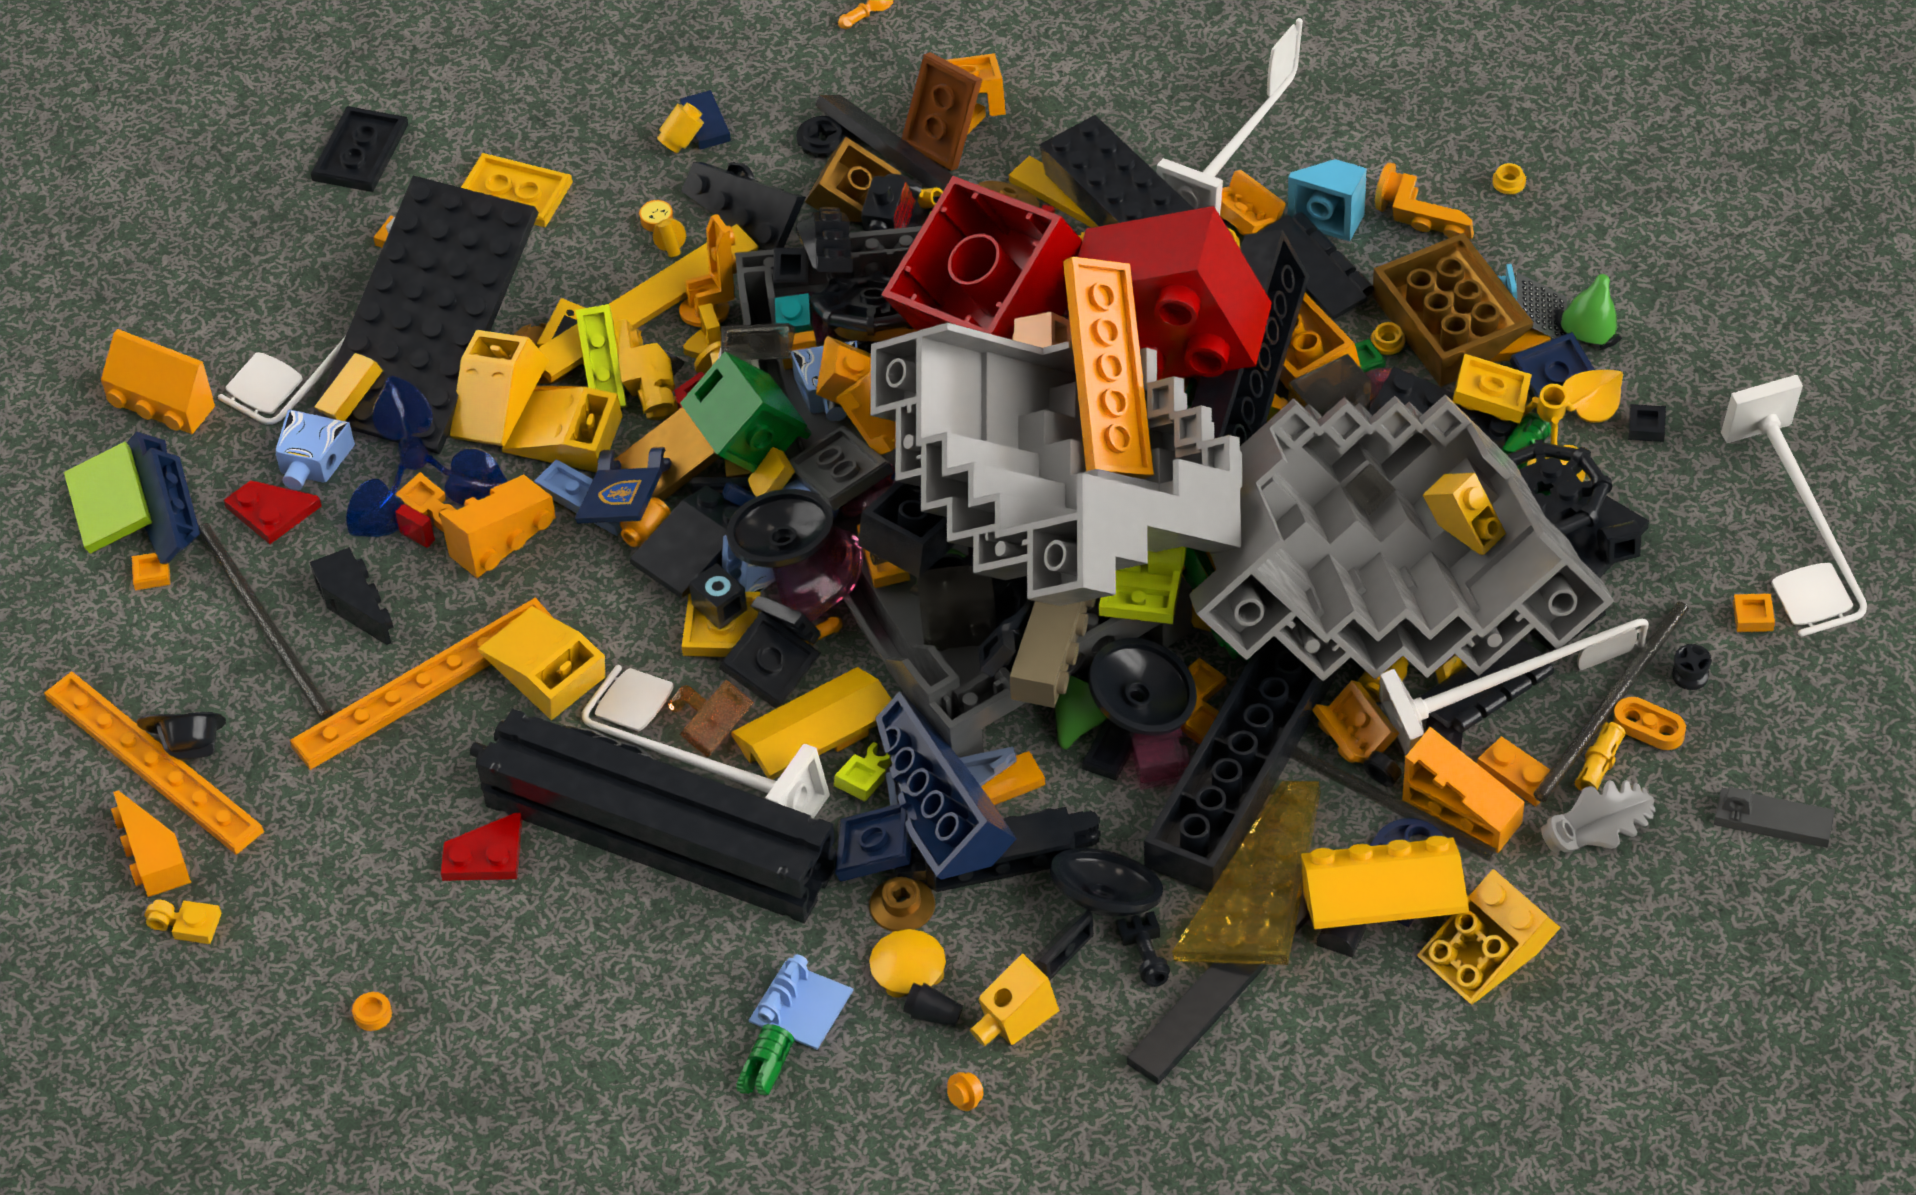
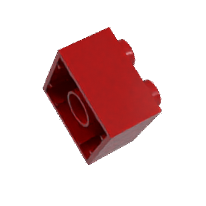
[881,176,1082,340]
[1078,206,1272,380]

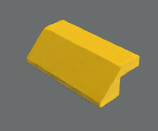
[731,667,892,780]

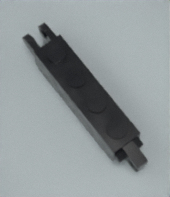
[894,807,1101,892]

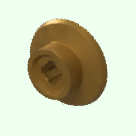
[869,877,936,932]

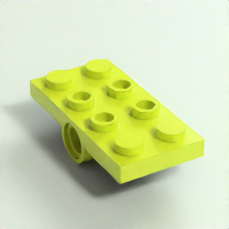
[1099,546,1187,624]

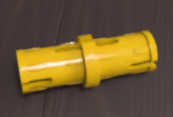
[1575,722,1626,791]

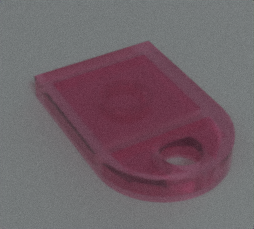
[773,527,863,622]

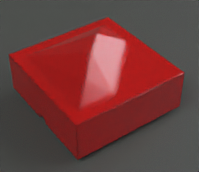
[395,504,435,548]

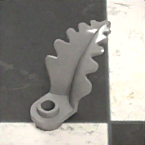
[1541,780,1655,853]

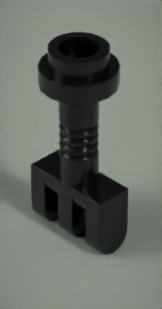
[1116,911,1170,987]

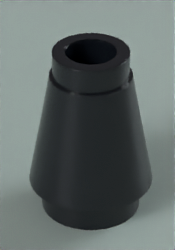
[903,982,964,1027]

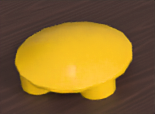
[869,929,946,998]

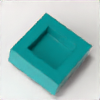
[775,293,813,335]

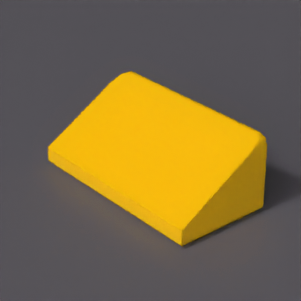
[314,353,383,421]

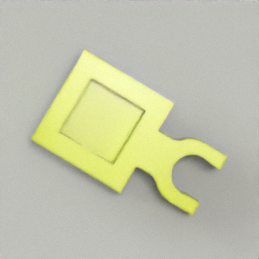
[833,742,892,802]

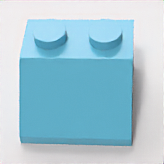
[1287,159,1367,242]

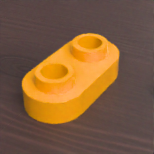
[1613,697,1686,750]

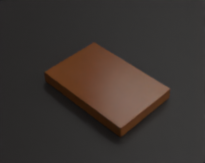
[902,52,982,171]

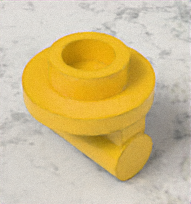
[653,218,686,257]

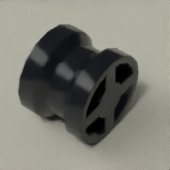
[1672,644,1712,690]

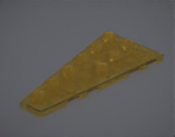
[1172,781,1321,965]

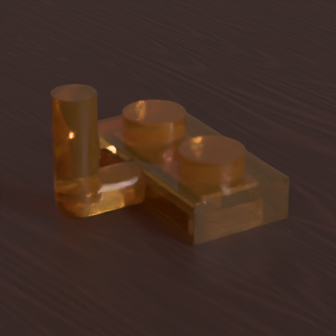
[669,679,754,758]

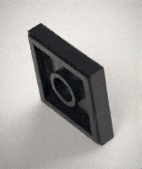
[719,611,821,708]

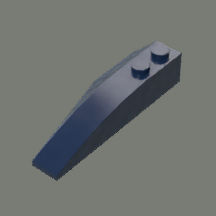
[875,691,1017,880]

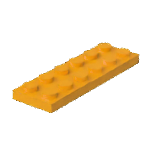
[1063,257,1154,479]

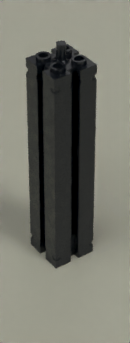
[470,708,837,924]

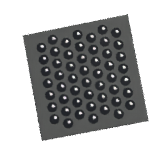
[1516,272,1567,339]

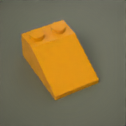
[1280,293,1362,406]

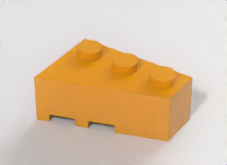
[1402,727,1525,853]

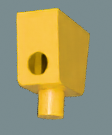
[970,954,1060,1046]

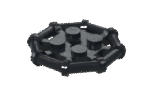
[809,271,914,336]
[1507,439,1613,535]

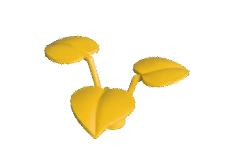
[1522,370,1623,482]

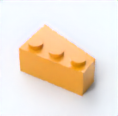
[439,474,556,578]

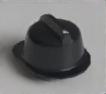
[137,712,226,760]

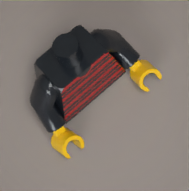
[861,174,943,231]

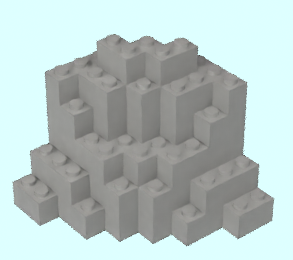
[870,323,1242,606]
[1189,394,1614,681]

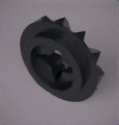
[796,116,849,158]

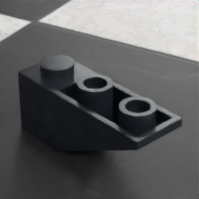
[310,547,394,645]

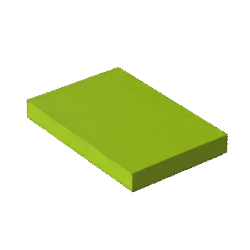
[64,442,152,554]

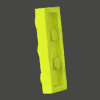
[575,304,627,408]

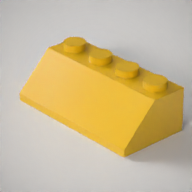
[1301,836,1469,929]

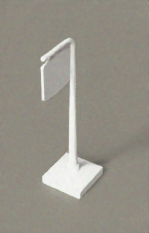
[1156,18,1302,215]
[218,217,395,425]
[1721,375,1867,637]
[1379,619,1649,756]
[582,665,830,819]

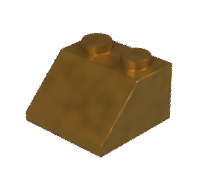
[805,137,901,222]

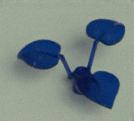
[346,376,508,537]

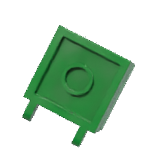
[680,351,812,473]

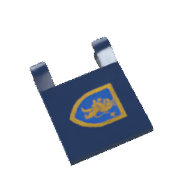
[575,447,671,524]

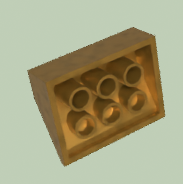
[1373,233,1533,387]

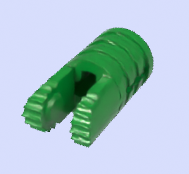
[1502,413,1551,470]
[736,1024,794,1095]

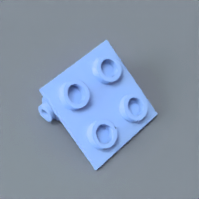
[749,954,853,1050]

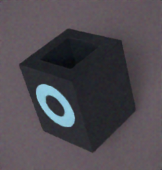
[689,563,748,629]

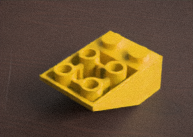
[450,330,549,447]
[502,387,623,472]
[478,606,605,721]
[1417,869,1561,1005]

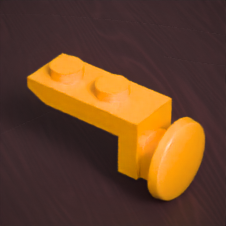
[1375,163,1474,239]
[679,214,737,327]

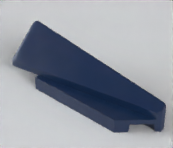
[127,431,200,564]

